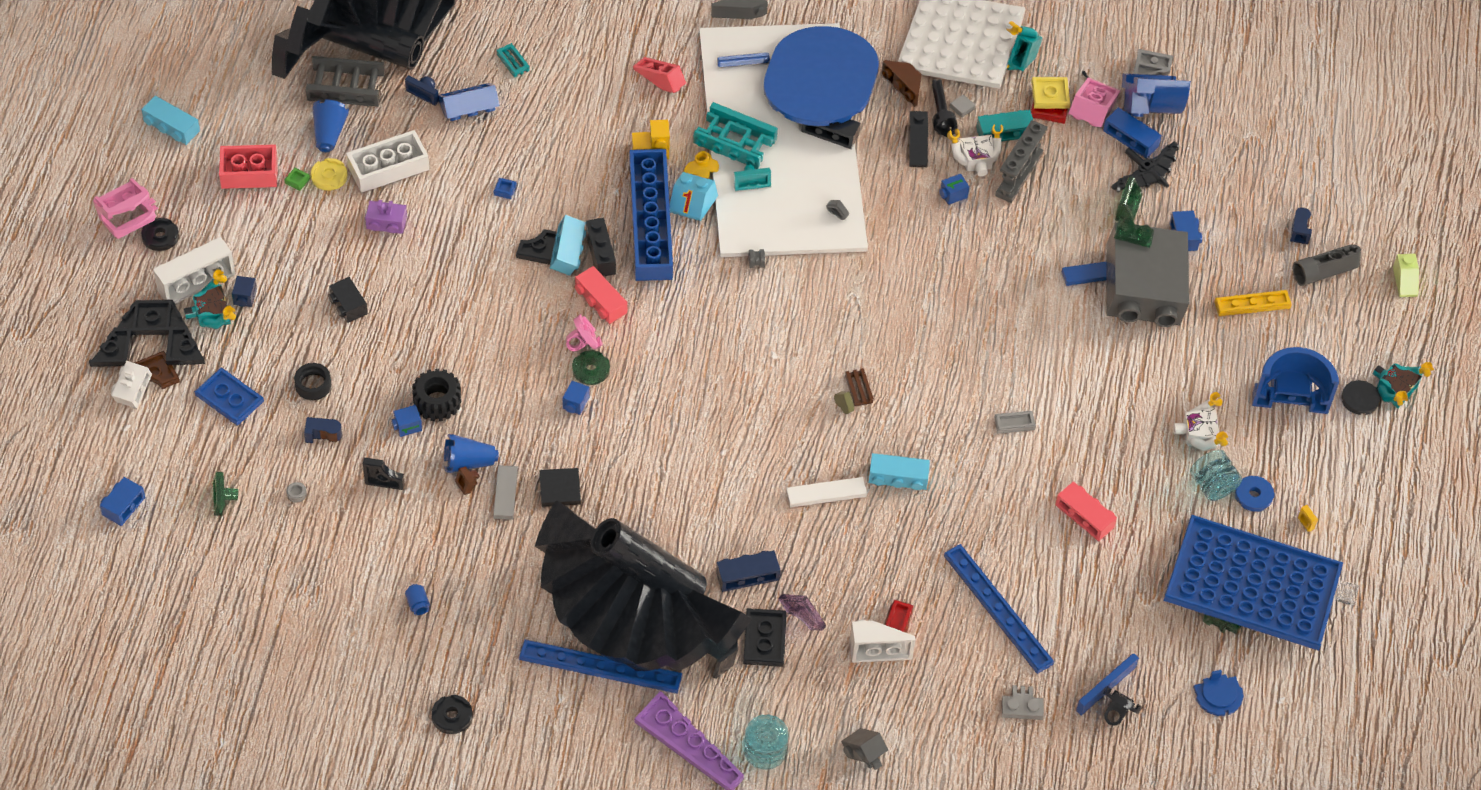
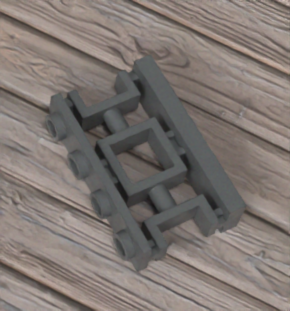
[995,120,1047,203]

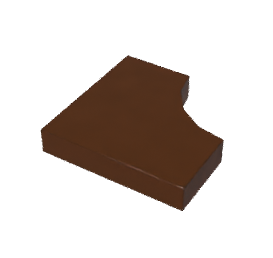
[134,351,180,389]

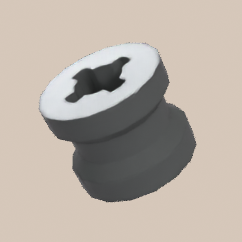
[749,249,765,268]

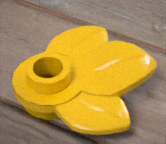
[684,151,719,179]

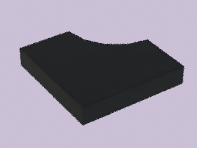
[516,229,557,265]
[362,457,405,490]

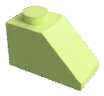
[1393,254,1419,297]

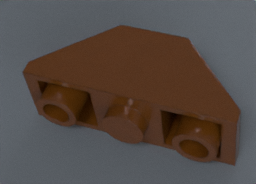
[882,60,922,107]

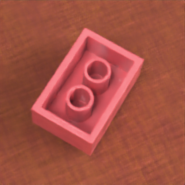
[219,144,278,189]

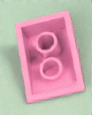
[1068,78,1121,127]

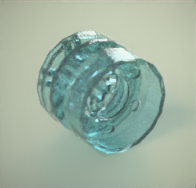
[1190,449,1242,501]
[744,715,789,769]

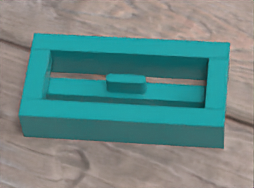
[496,43,530,78]

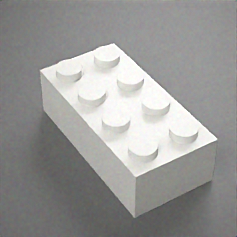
[346,130,429,193]
[153,237,235,304]

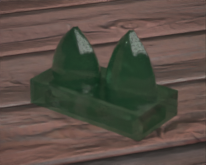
[1114,217,1154,248]

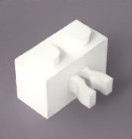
[111,361,152,409]

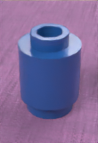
[405,584,430,615]

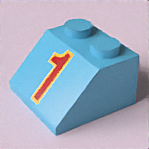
[669,172,718,221]

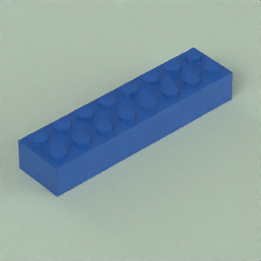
[629,149,673,281]

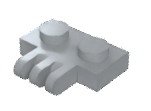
[1002,685,1044,720]

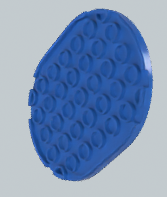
[764,26,879,126]

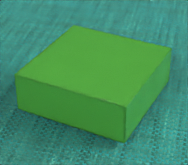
[284,167,310,191]

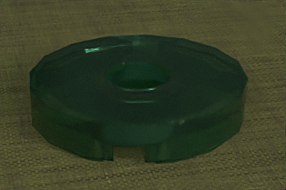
[572,350,610,385]

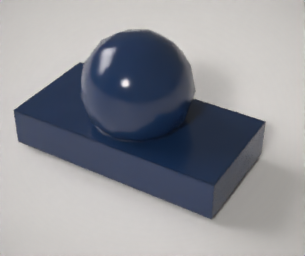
[405,75,439,106]

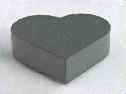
[826,200,849,220]

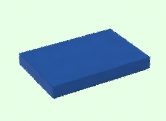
[194,367,264,426]

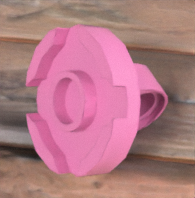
[566,315,603,351]

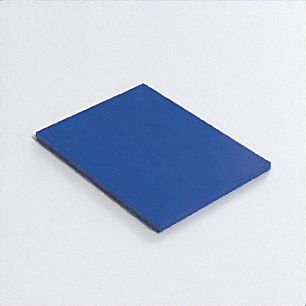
[1163,514,1343,651]

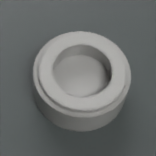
[286,482,307,503]

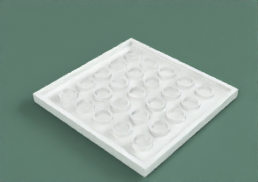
[898,0,1025,89]

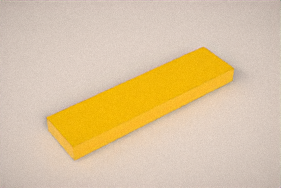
[1214,290,1292,317]

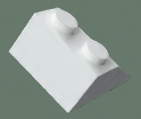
[850,620,916,663]

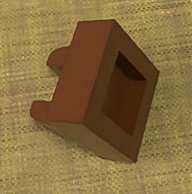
[455,466,480,495]

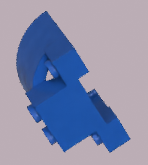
[1122,73,1191,117]
[1252,347,1339,414]

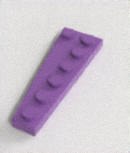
[634,691,744,790]

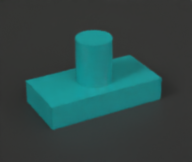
[734,165,771,191]

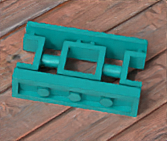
[693,102,778,169]

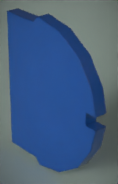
[1193,670,1244,716]

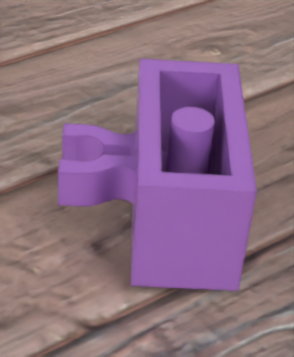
[365,200,407,234]

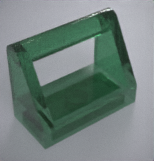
[1115,176,1143,225]

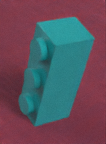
[976,110,1033,142]

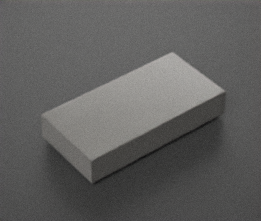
[994,411,1036,434]

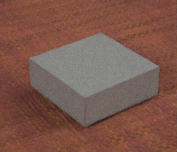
[950,94,975,117]

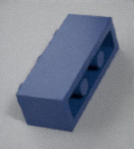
[1103,107,1162,158]

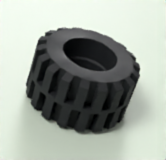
[412,369,462,421]

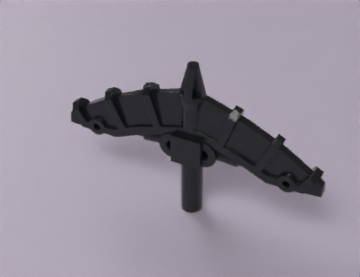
[1111,141,1180,192]

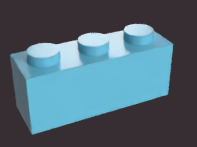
[141,96,200,145]
[550,215,586,276]
[868,453,930,490]

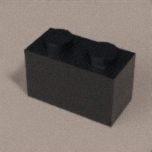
[328,277,368,323]

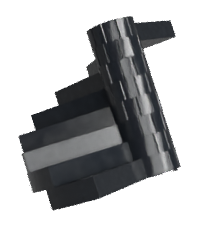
[272,0,456,79]
[534,500,752,672]

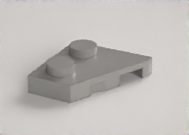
[1133,49,1173,75]

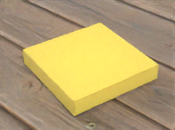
[1031,77,1070,109]

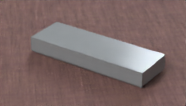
[494,465,518,520]

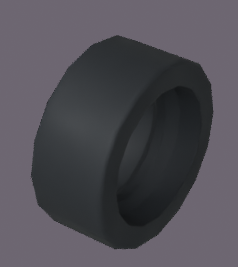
[294,363,332,401]

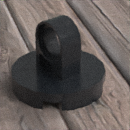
[1103,686,1143,726]

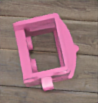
[93,178,158,239]

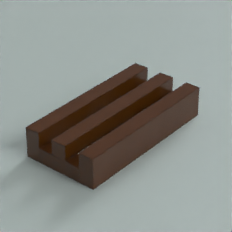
[845,368,874,406]

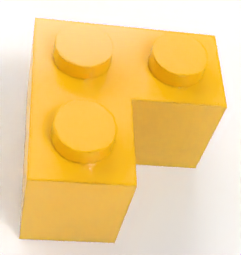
[632,119,670,159]

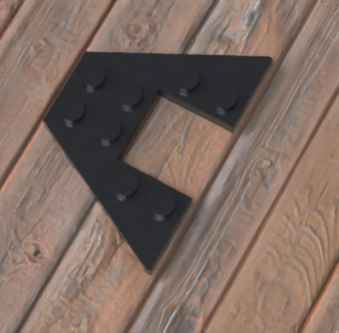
[89,300,205,367]

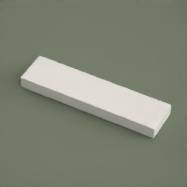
[786,477,867,508]

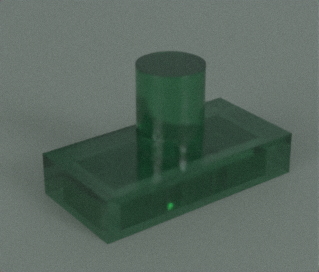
[212,472,238,516]

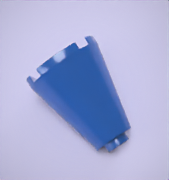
[312,100,349,153]
[444,434,499,473]

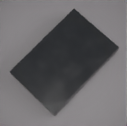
[743,608,787,667]

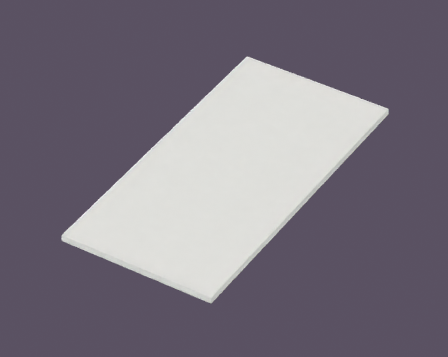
[699,23,868,257]

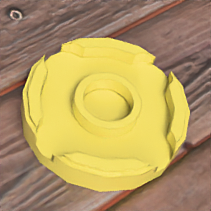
[311,158,348,191]

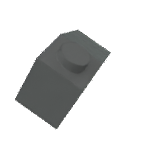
[711,0,768,19]

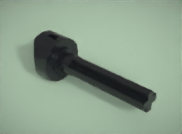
[932,79,958,137]

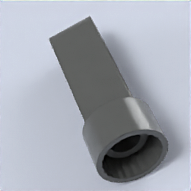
[1292,244,1361,286]

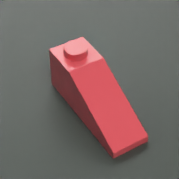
[633,57,686,93]

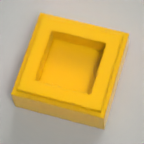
[1298,505,1318,532]

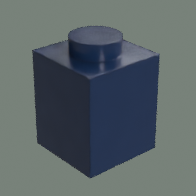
[232,276,257,307]

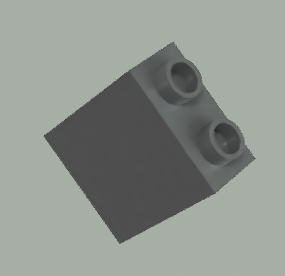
[1106,222,1189,327]

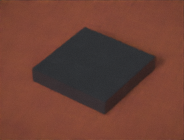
[539,468,581,507]

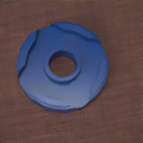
[1235,476,1274,512]

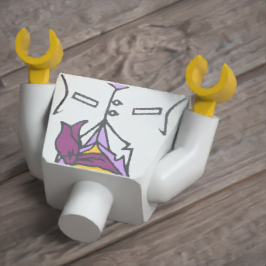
[947,124,1003,177]
[1173,392,1228,451]

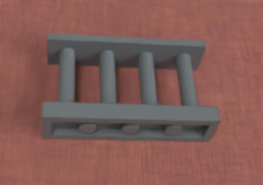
[306,56,385,107]

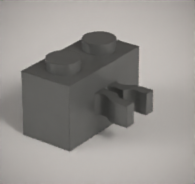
[841,728,888,770]

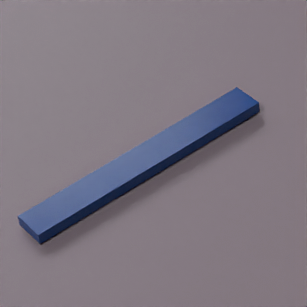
[944,544,1054,674]
[519,639,682,694]

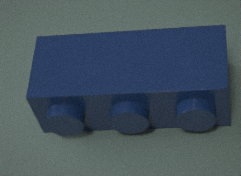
[716,550,781,592]

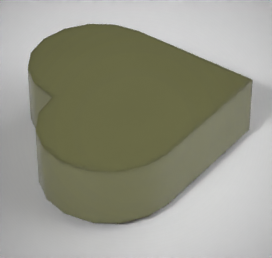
[834,391,854,415]

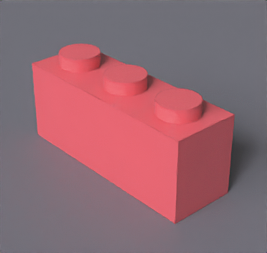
[575,266,627,324]
[1055,481,1117,541]

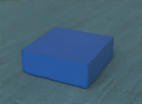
[494,178,517,199]

